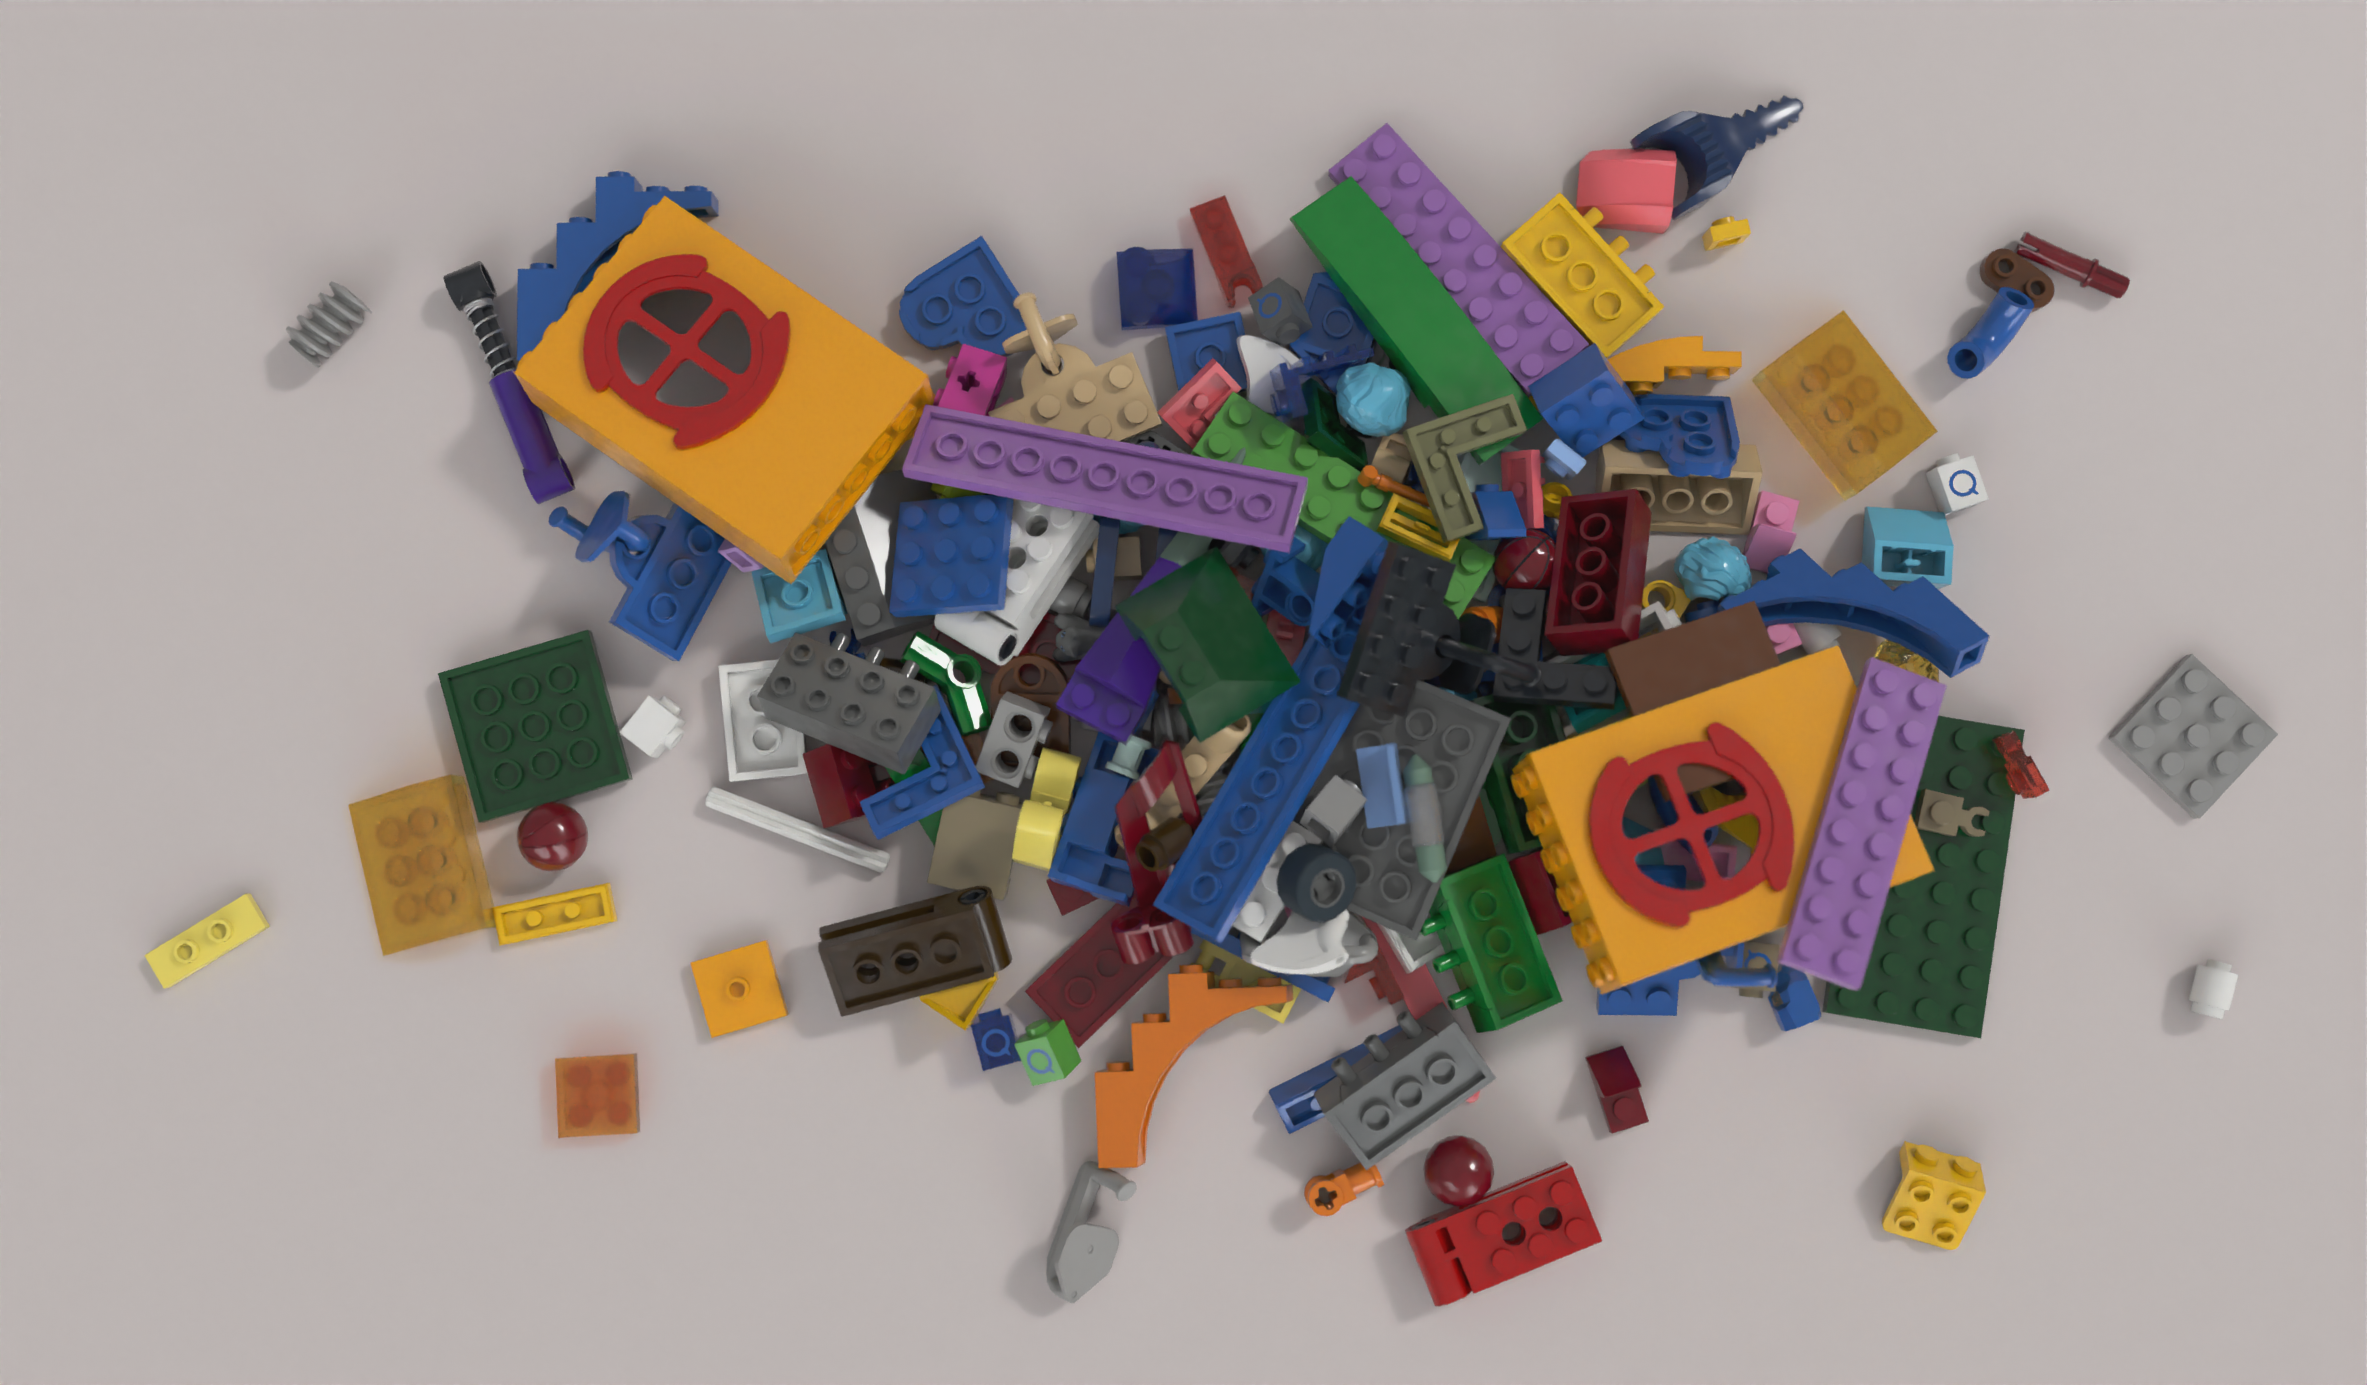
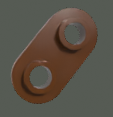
[1980,249,2054,312]

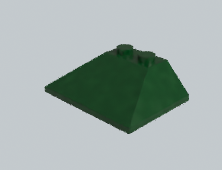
[1115,546,1301,744]

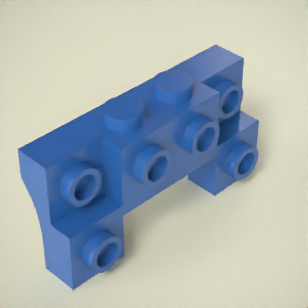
[1048,731,1160,907]

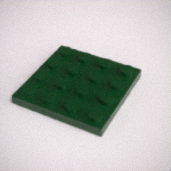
[438,630,633,823]

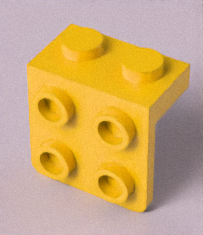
[1882,1141,1986,1250]

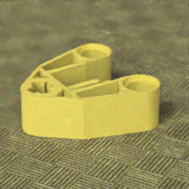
[1012,747,1082,871]

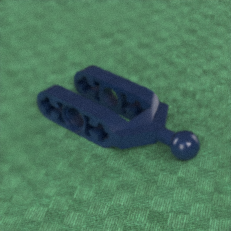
[1089,441,1179,627]

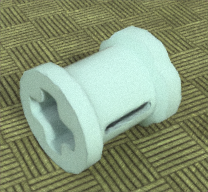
[1105,735,1152,780]

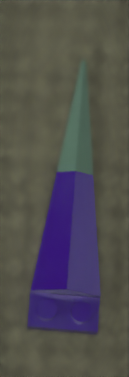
[1056,447,1246,745]

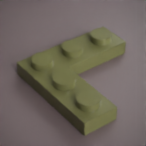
[1402,394,1527,543]

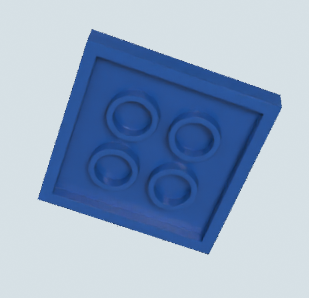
[889,494,1014,617]

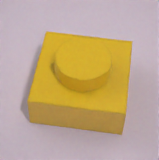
[1702,216,1751,251]

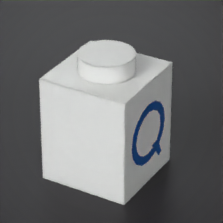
[1925,453,1989,515]

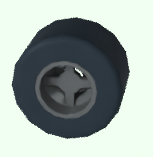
[1277,843,1356,922]

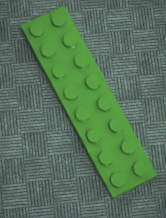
[1191,392,1495,620]

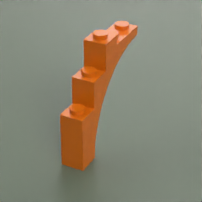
[1095,964,1293,1168]

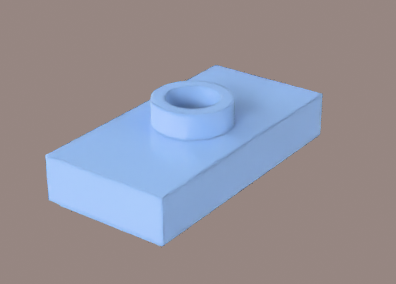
[1541,438,1586,481]

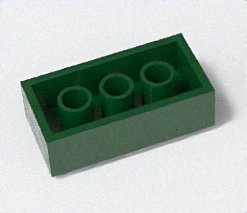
[1470,694,1566,854]

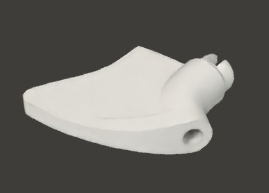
[1237,335,1311,428]
[1251,910,1349,974]

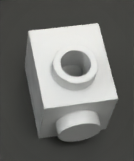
[619,695,687,758]

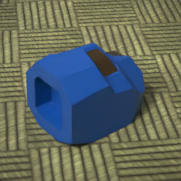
[1768,963,1822,1031]

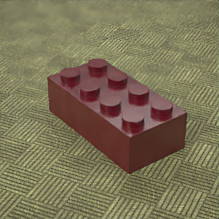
[1545,489,1652,656]

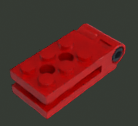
[1405,1161,1602,1307]

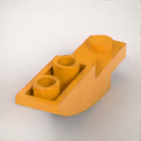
[1607,336,1742,395]

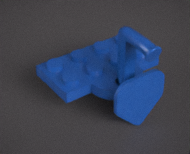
[548,491,732,661]
[1596,865,1777,1016]

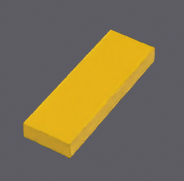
[492,883,617,946]

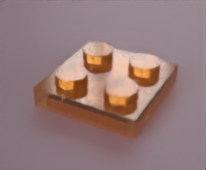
[555,1053,640,1138]

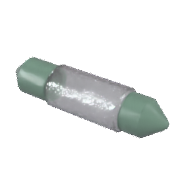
[1403,754,1447,883]

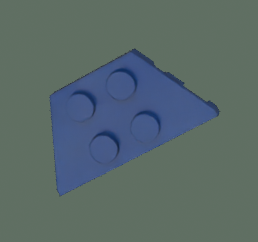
[1289,272,1373,396]

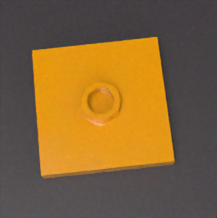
[690,940,789,1038]

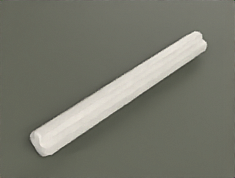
[705,787,890,872]

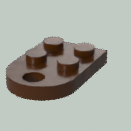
[991,653,1071,771]

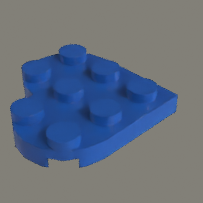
[899,236,1027,357]
[1620,394,1740,479]

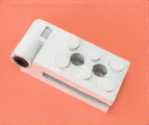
[935,499,1100,666]

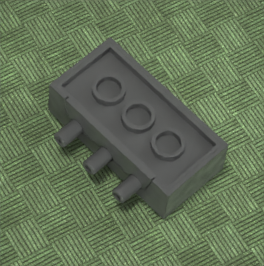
[757,632,941,774]
[1313,1002,1497,1170]

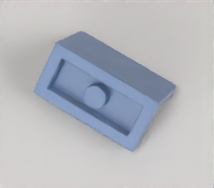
[1356,743,1408,829]

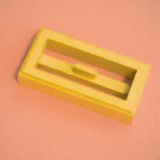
[1376,493,1460,562]

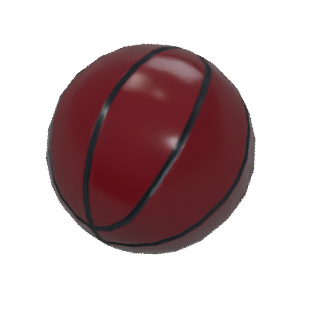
[1493,528,1556,591]

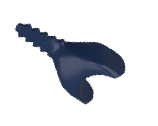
[1630,96,1804,221]

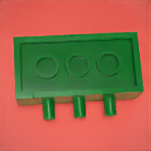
[1420,854,1563,1033]

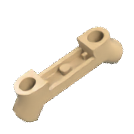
[1114,715,1251,849]

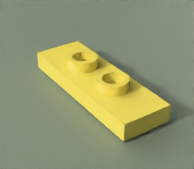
[144,893,270,989]

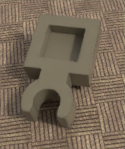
[1914,789,1990,837]

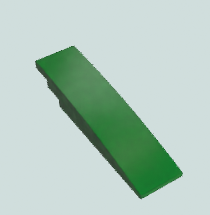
[1289,176,1543,465]

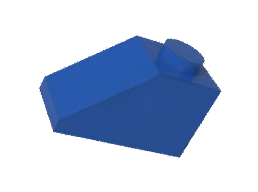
[1464,484,1526,541]

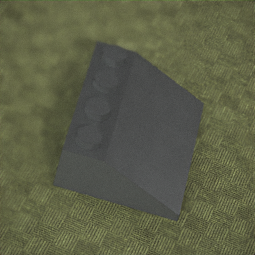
[825,470,938,647]

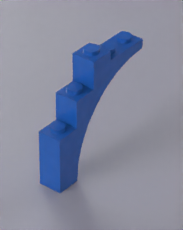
[517,171,719,362]
[1717,548,1990,678]

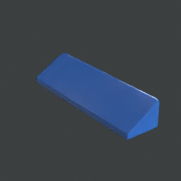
[1269,1025,1403,1134]

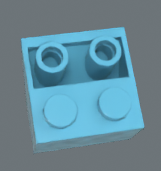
[1862,507,1954,589]

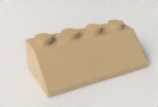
[1595,440,1763,535]

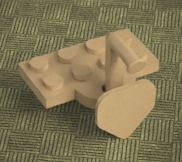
[988,292,1163,442]

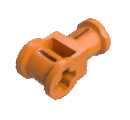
[1304,1162,1384,1216]

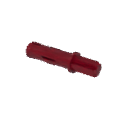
[2014,231,2130,298]

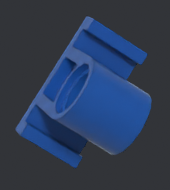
[1251,536,1320,626]

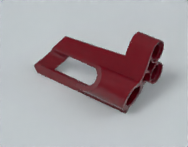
[1110,740,1202,964]

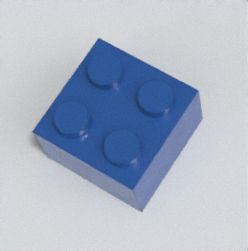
[1528,343,1645,458]

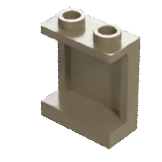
[927,790,1023,900]

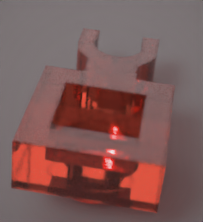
[1993,731,2050,799]

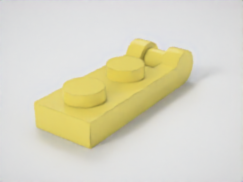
[1191,939,1301,1024]

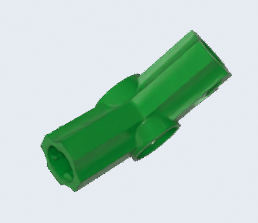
[899,631,992,737]

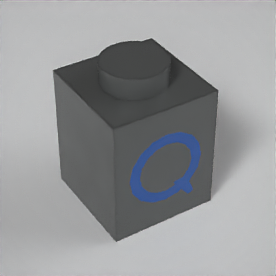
[1248,277,1313,347]

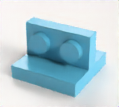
[751,548,848,643]

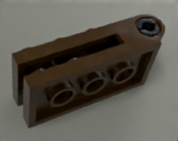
[818,886,1012,1017]

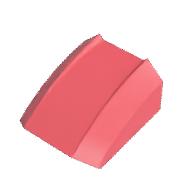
[1576,149,1677,234]

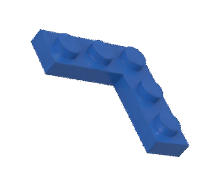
[860,685,985,840]

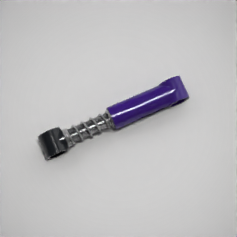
[443,261,575,504]

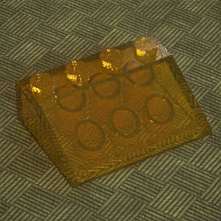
[1751,310,1938,501]
[348,775,496,956]

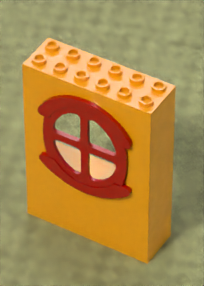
[514,196,934,584]
[1511,645,1934,995]

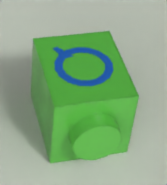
[1014,1019,1082,1086]

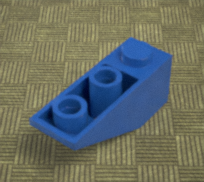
[1309,516,1388,649]

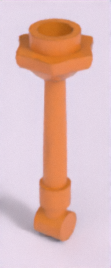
[1357,465,1430,507]

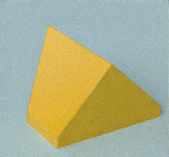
[919,972,999,1031]

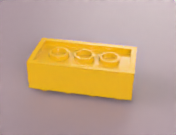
[1500,192,1664,359]

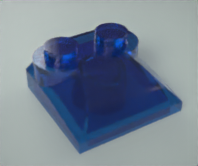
[1117,247,1198,330]

